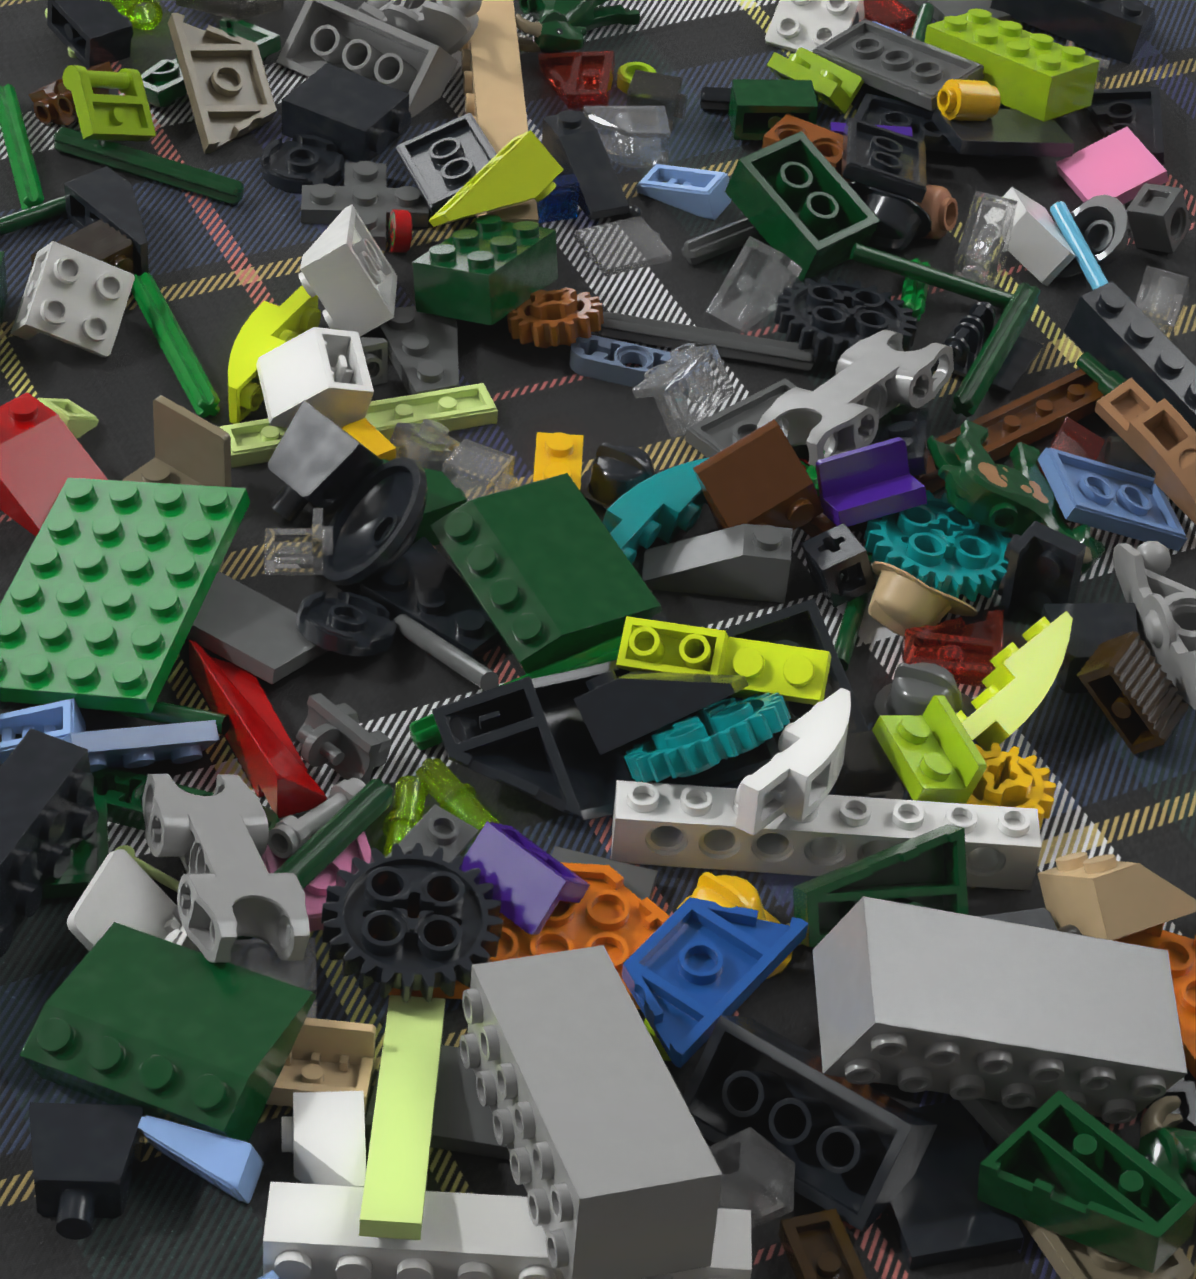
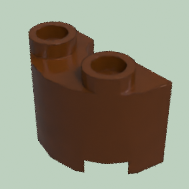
[28,61,113,125]

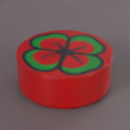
[388,209,412,253]

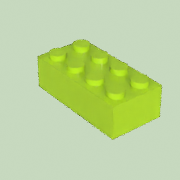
[924,8,1100,122]

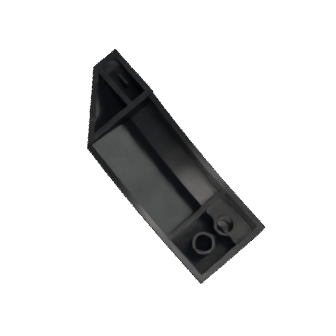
[432,598,870,821]

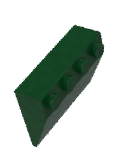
[430,473,663,674]
[20,922,316,1142]

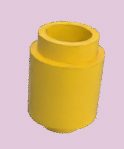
[937,79,1000,121]

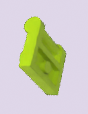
[63,65,156,142]

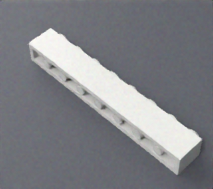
[263,1182,752,1279]

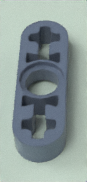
[570,335,697,396]

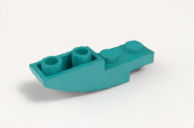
[603,458,709,564]

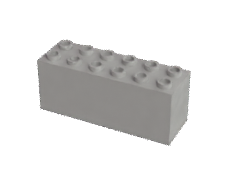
[812,896,1187,1124]
[460,945,722,1279]

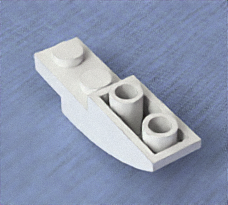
[735,688,851,836]

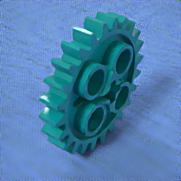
[863,490,1012,602]
[624,692,791,783]

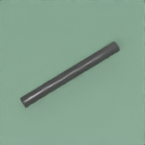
[394,614,499,691]

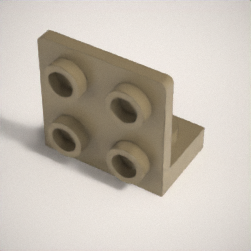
[122,395,232,487]

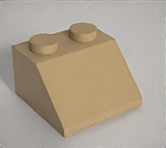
[1038,852,1196,941]

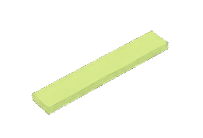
[220,383,498,468]
[359,995,446,1240]

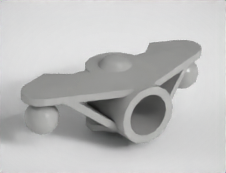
[357,0,482,55]
[1113,541,1196,710]

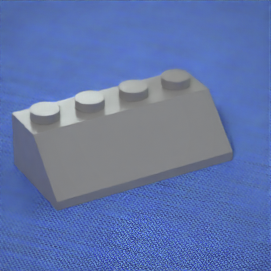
[276,0,458,118]

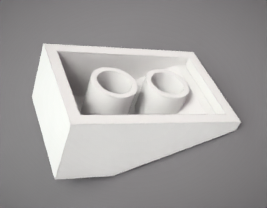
[299,204,397,337]

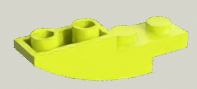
[228,285,321,424]
[956,611,1073,751]
[616,616,832,705]

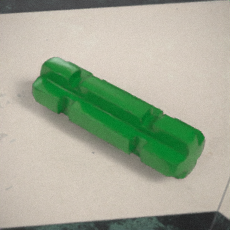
[901,258,931,322]

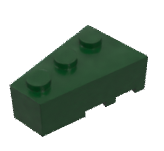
[793,824,969,947]
[977,1090,1196,1273]

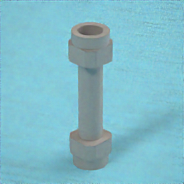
[268,778,366,858]

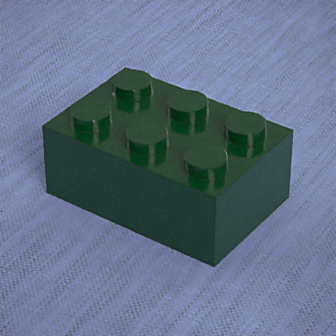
[725,131,880,282]
[412,215,558,325]

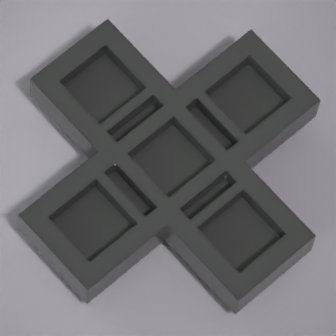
[301,161,429,251]

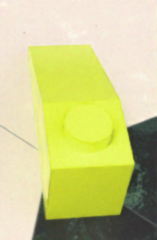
[428,130,564,227]

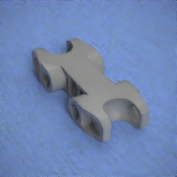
[757,330,954,466]
[142,774,310,962]

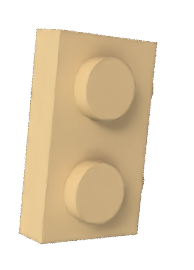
[266,1017,376,1114]

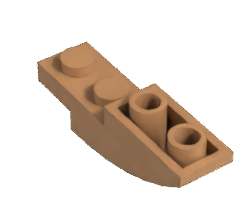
[1095,378,1196,524]

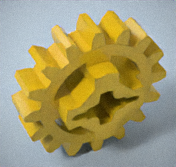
[959,743,1056,829]

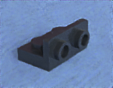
[998,521,1086,619]

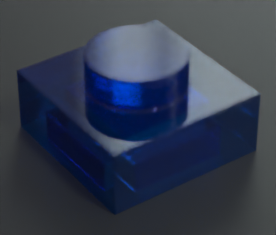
[537,174,580,224]

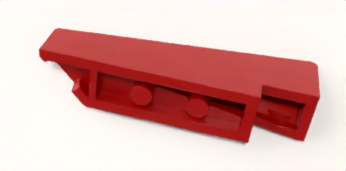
[188,640,327,818]

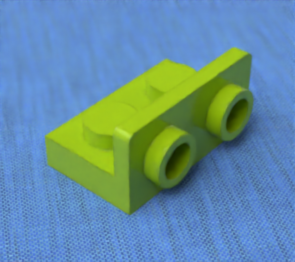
[766,47,864,114]
[872,695,987,803]

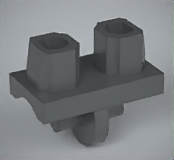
[296,693,392,785]

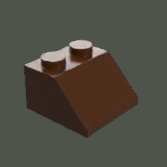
[693,419,824,531]

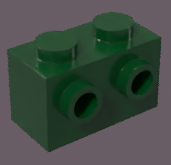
[728,79,818,140]

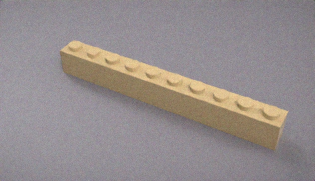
[460,0,539,223]

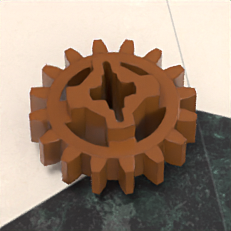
[507,287,604,348]

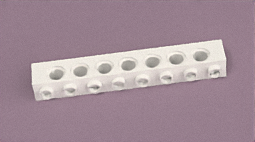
[611,780,1042,890]

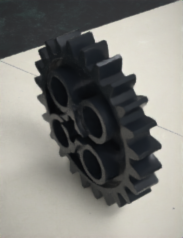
[774,277,917,362]
[321,843,503,1003]

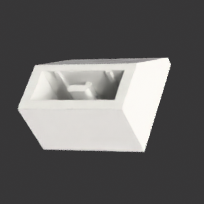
[256,327,374,428]

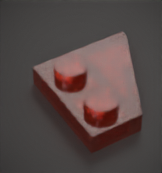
[538,50,615,110]
[902,610,1003,687]

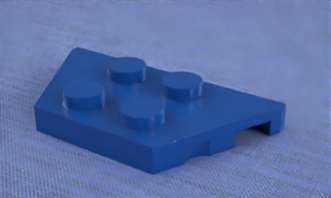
[622,897,808,1068]

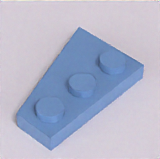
[62,720,219,772]

